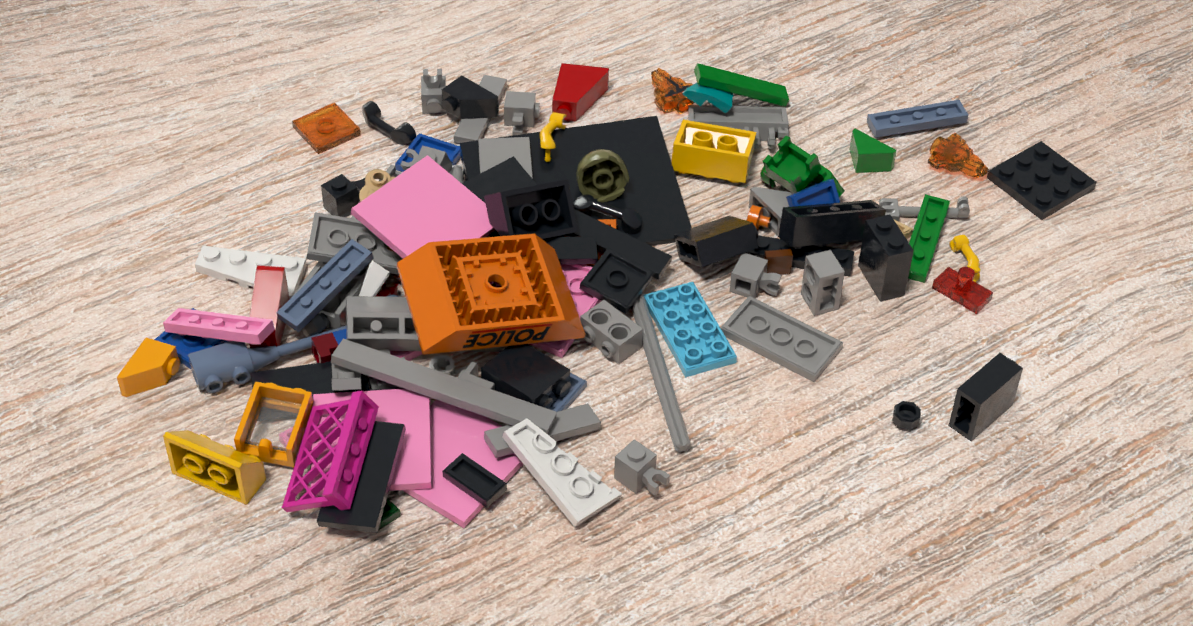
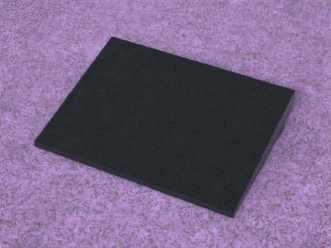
[460,116,692,246]

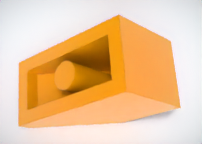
[117,337,180,397]

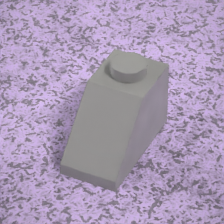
[749,187,792,236]

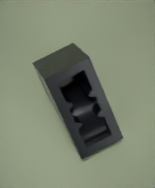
[321,174,365,217]

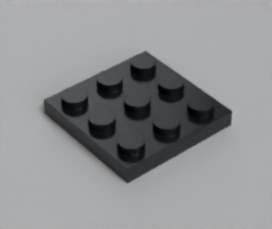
[987,141,1097,220]

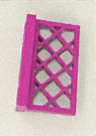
[282,391,379,512]

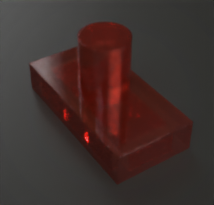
[932,267,993,314]

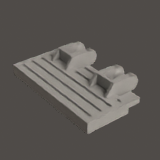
[688,105,789,149]

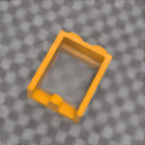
[234,382,313,468]

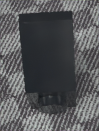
[441,75,499,119]

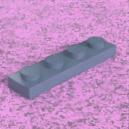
[867,100,969,138]
[276,239,374,333]

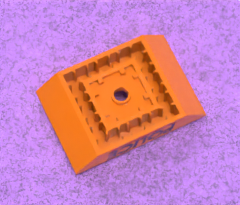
[397,234,586,355]

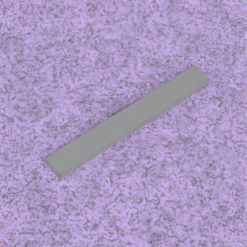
[331,338,557,434]

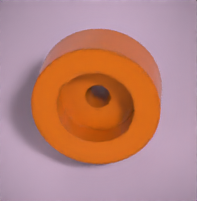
[746,205,771,231]

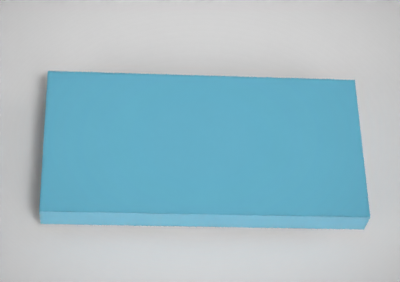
[644,282,737,378]

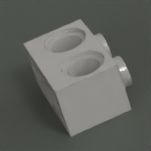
[801,250,845,316]
[580,300,643,364]

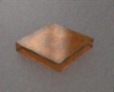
[292,102,361,154]

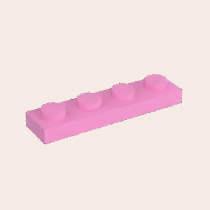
[163,308,275,345]

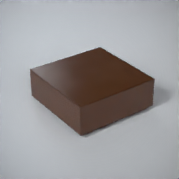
[764,249,793,275]

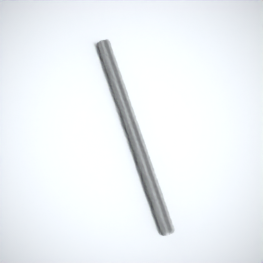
[631,292,690,453]

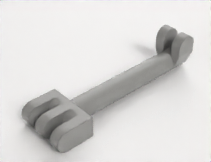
[879,196,970,222]

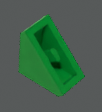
[849,128,897,173]

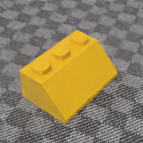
[671,120,757,183]
[163,430,266,505]

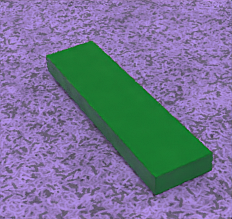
[694,63,789,106]
[908,194,950,283]

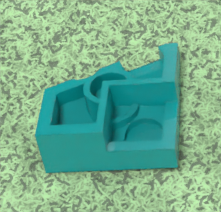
[683,82,733,113]

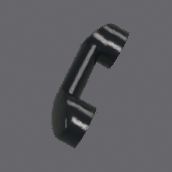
[362,101,416,145]
[573,194,642,234]

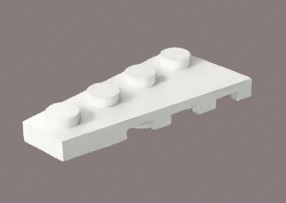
[195,246,307,299]
[502,418,622,527]

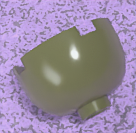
[576,149,629,202]

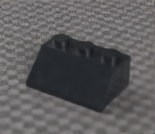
[484,179,579,239]

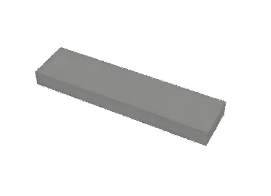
[454,75,507,144]
[484,403,601,458]

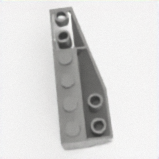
[346,296,508,352]

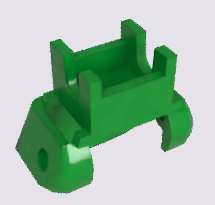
[760,135,845,197]

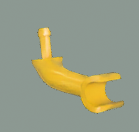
[540,112,567,162]
[949,235,980,283]

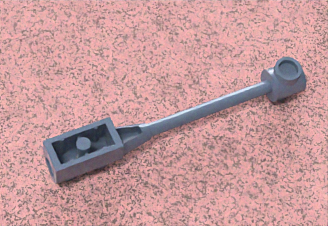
[188,295,398,393]

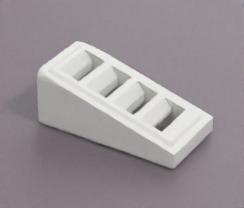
[359,260,390,297]

